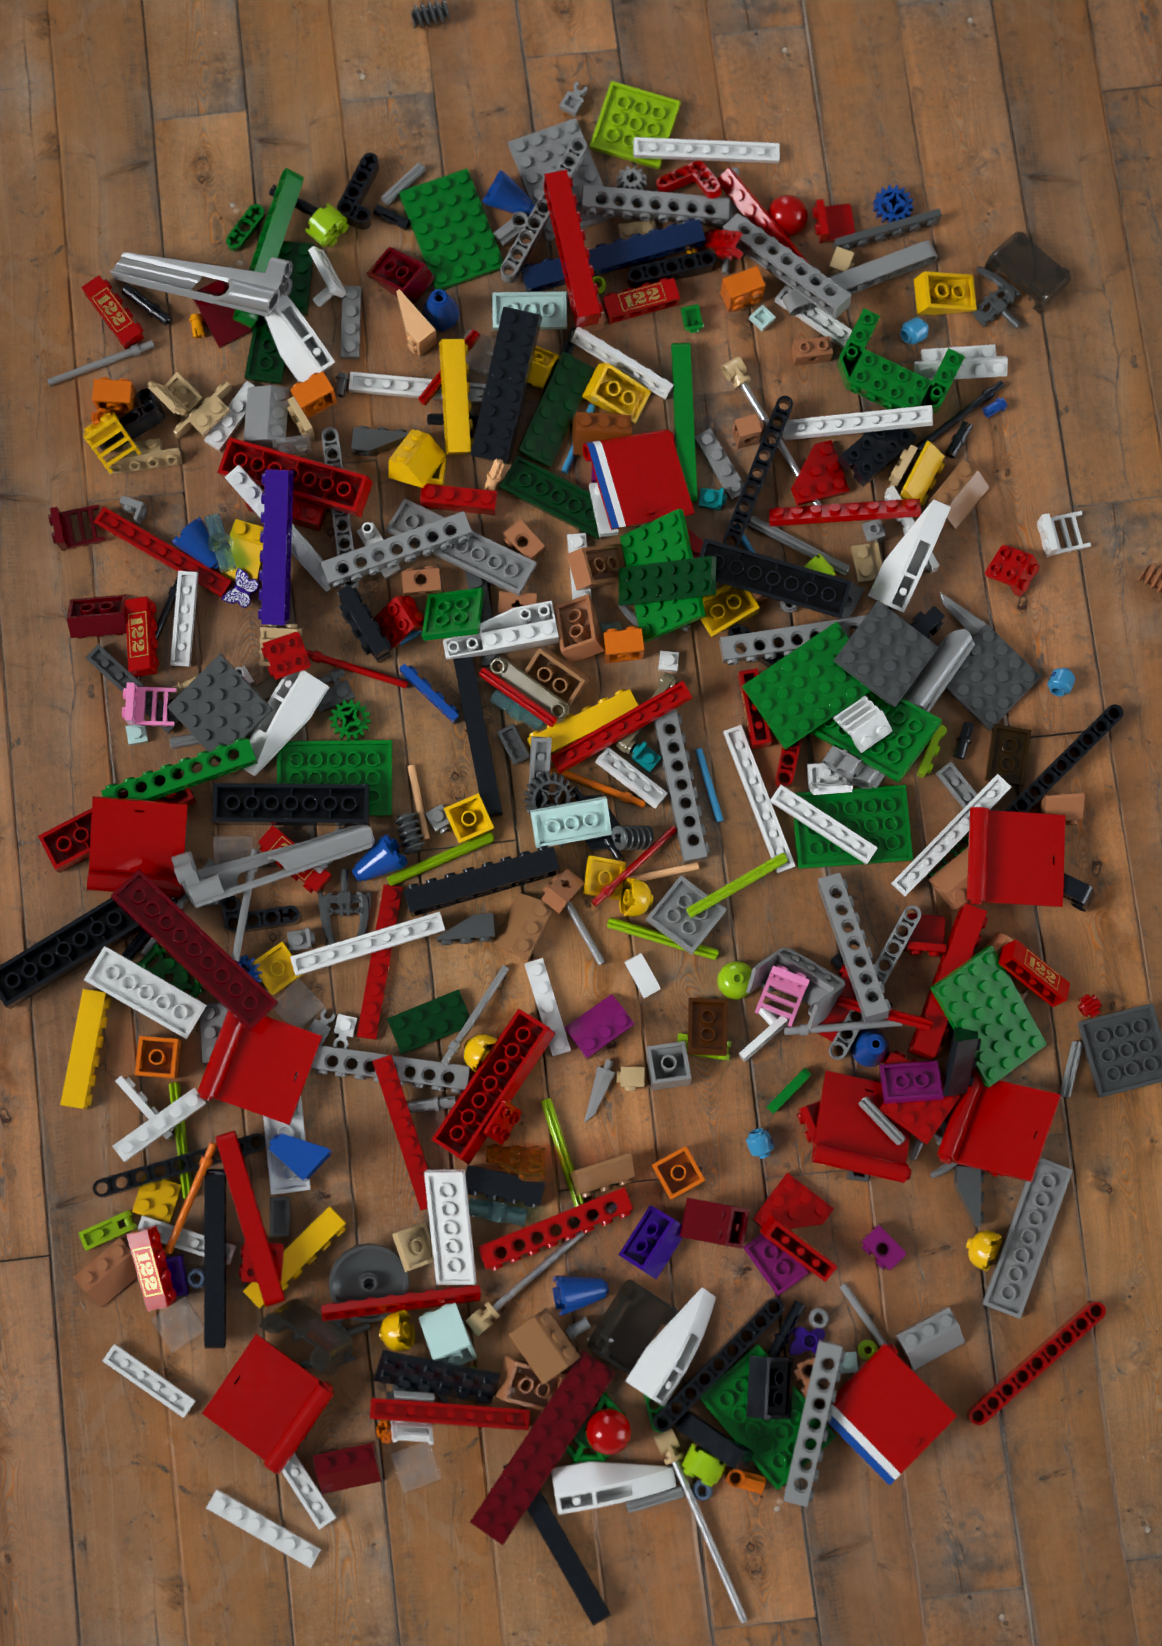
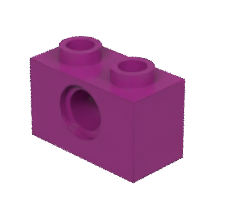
[860,1225,907,1270]

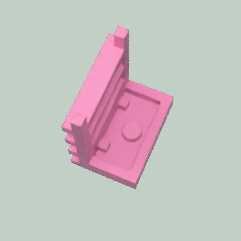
[122,682,177,727]
[755,965,810,1027]

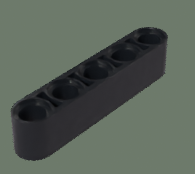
[627,250,716,289]

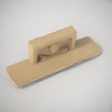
[174,381,232,440]
[105,438,183,475]

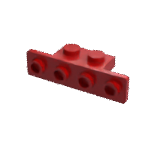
[703,229,743,260]

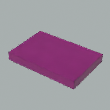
[879,1061,944,1104]
[743,1233,809,1296]

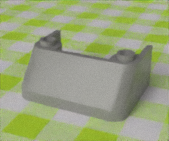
[746,947,845,1030]

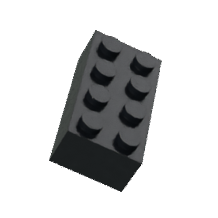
[465,1165,545,1208]

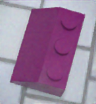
[564,994,634,1059]

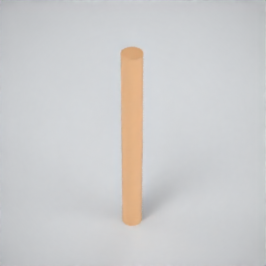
[407,765,430,840]
[628,862,699,881]

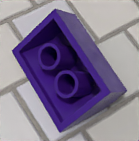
[619,1205,683,1279]

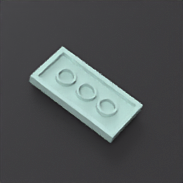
[492,291,567,330]
[530,796,612,849]

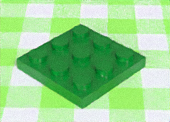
[422,587,484,641]

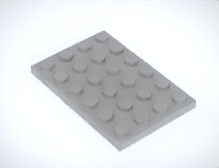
[508,118,615,242]

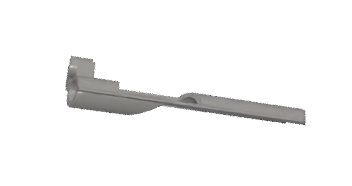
[110,252,293,317]
[822,629,975,789]
[172,824,375,908]

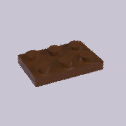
[687,998,728,1056]

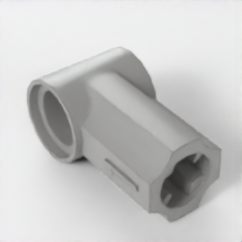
[494,212,528,247]

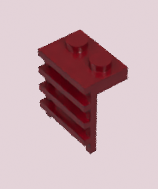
[48,505,106,551]

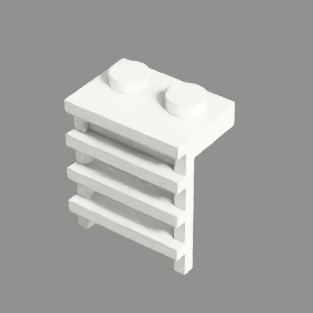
[1037,511,1091,558]
[832,696,893,753]
[807,762,853,795]
[390,1390,434,1445]

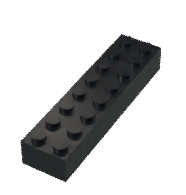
[470,306,542,465]
[699,538,853,619]
[212,783,371,826]
[403,845,560,917]
[0,898,143,1009]

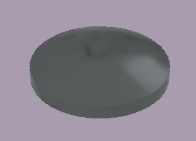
[329,1243,409,1322]

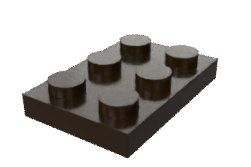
[985,724,1032,787]

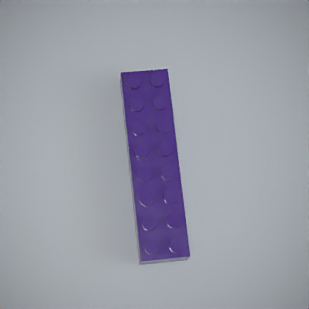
[258,469,294,625]

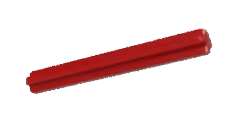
[418,330,480,406]
[479,667,558,727]
[837,996,933,1031]

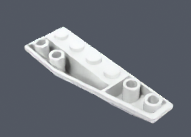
[265,295,335,382]
[868,499,951,613]
[443,601,560,659]
[243,670,330,776]
[625,1288,716,1407]
[552,1461,676,1515]

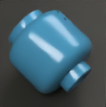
[900,317,929,345]
[1048,667,1076,697]
[746,1128,774,1159]

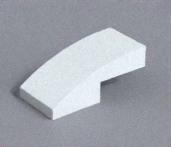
[624,953,661,998]

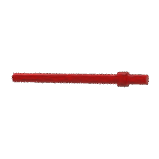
[306,649,408,689]
[591,826,677,907]

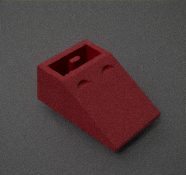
[680,1197,750,1249]

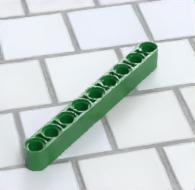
[233,168,304,328]
[671,342,697,502]

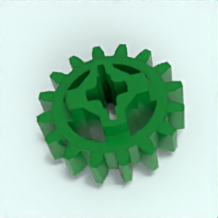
[329,699,371,740]

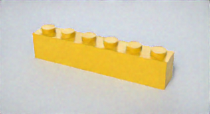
[439,339,473,455]
[527,689,639,755]
[60,989,111,1110]
[243,1206,347,1309]

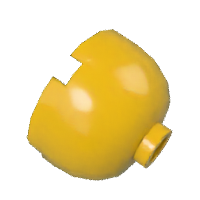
[619,878,653,917]
[464,1034,497,1072]
[966,1230,1002,1272]
[379,1310,415,1351]

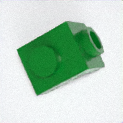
[680,304,704,333]

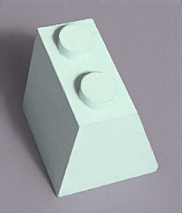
[418,1303,478,1366]

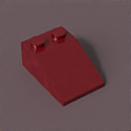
[366,246,435,304]
[193,280,252,348]

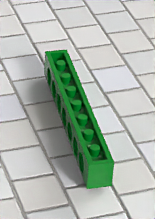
[101,738,258,801]

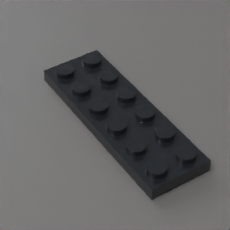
[374,1350,500,1405]

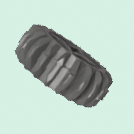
[523,772,575,814]

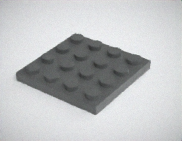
[833,600,938,708]
[945,624,1041,731]
[167,654,274,763]
[1077,1003,1162,1098]

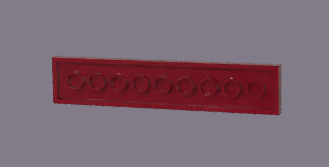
[111,869,278,1031]
[470,1351,616,1545]

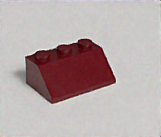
[66,594,127,639]
[313,1441,382,1494]

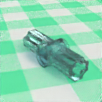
[204,513,236,573]
[490,689,544,730]
[468,1198,527,1226]

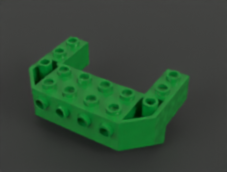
[837,308,965,414]

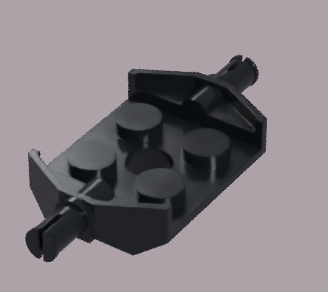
[571,786,623,860]

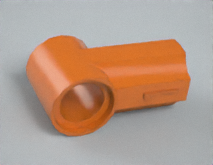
[724,1467,766,1494]

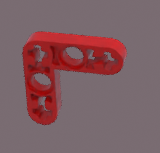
[656,161,722,199]

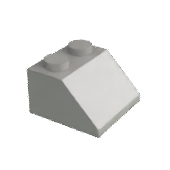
[646,1041,691,1091]

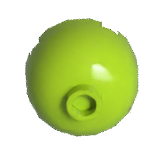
[717,961,752,1000]

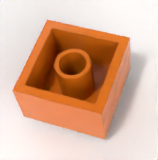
[720,266,766,312]
[290,371,337,419]
[92,377,137,415]
[603,626,644,663]
[135,1036,182,1080]
[651,1146,705,1200]

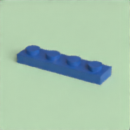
[399,663,459,724]

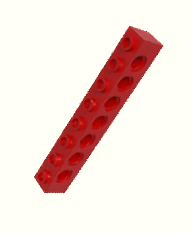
[478,1187,634,1271]

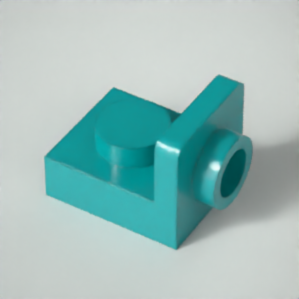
[698,487,727,511]
[632,741,662,773]

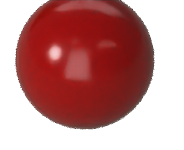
[767,195,808,237]
[586,1409,631,1455]

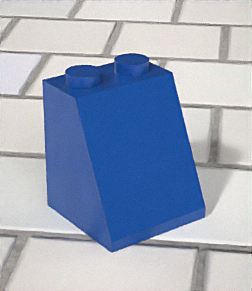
[268,1134,333,1181]

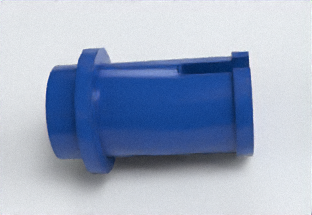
[982,397,1007,418]

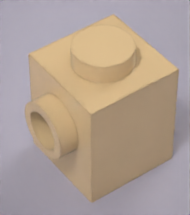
[827,246,854,276]
[617,1067,645,1091]

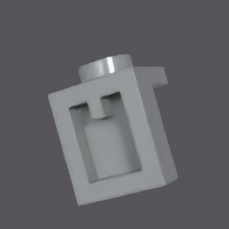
[119,496,147,524]
[425,804,451,834]
[287,928,316,952]

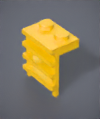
[83,412,141,474]

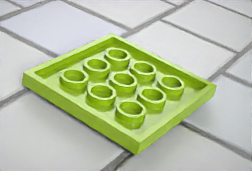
[589,81,681,170]

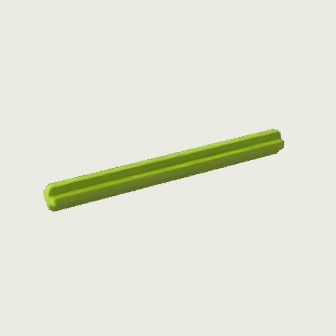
[387,832,494,886]
[686,853,788,918]
[607,917,719,960]
[169,1082,193,1199]
[541,1098,585,1207]

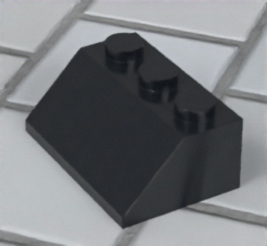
[943,1027,981,1097]
[746,1355,794,1419]

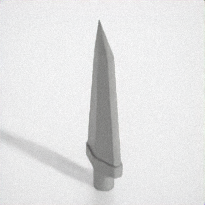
[940,592,986,637]
[584,1059,616,1123]

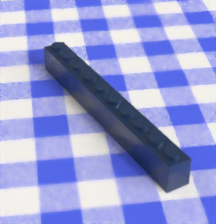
[521,218,706,292]

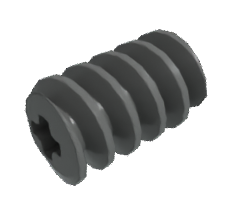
[410,0,450,29]
[395,812,426,855]
[612,825,654,850]

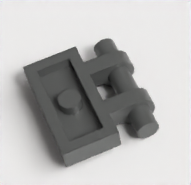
[316,669,355,713]

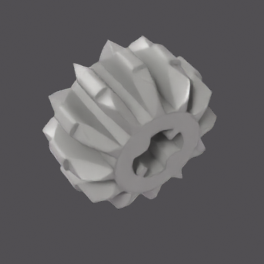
[616,165,647,190]

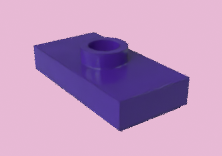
[166,1254,190,1297]

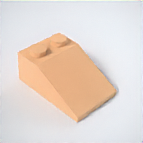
[396,289,437,357]

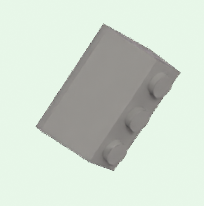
[243,385,289,448]
[894,1307,965,1371]

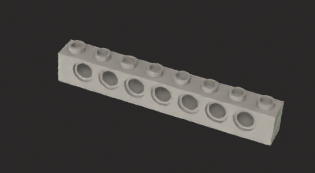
[580,185,730,228]
[723,213,851,320]
[321,511,472,588]
[719,615,866,665]
[654,708,710,864]
[818,873,891,1024]
[311,1045,470,1094]
[783,1339,846,1507]

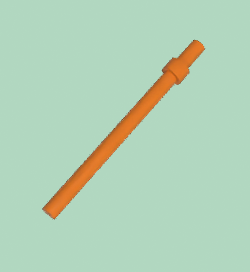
[550,764,646,808]
[164,1142,217,1254]

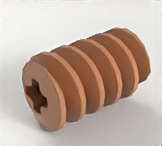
[1138,563,1162,593]

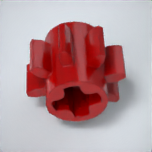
[1077,994,1102,1018]

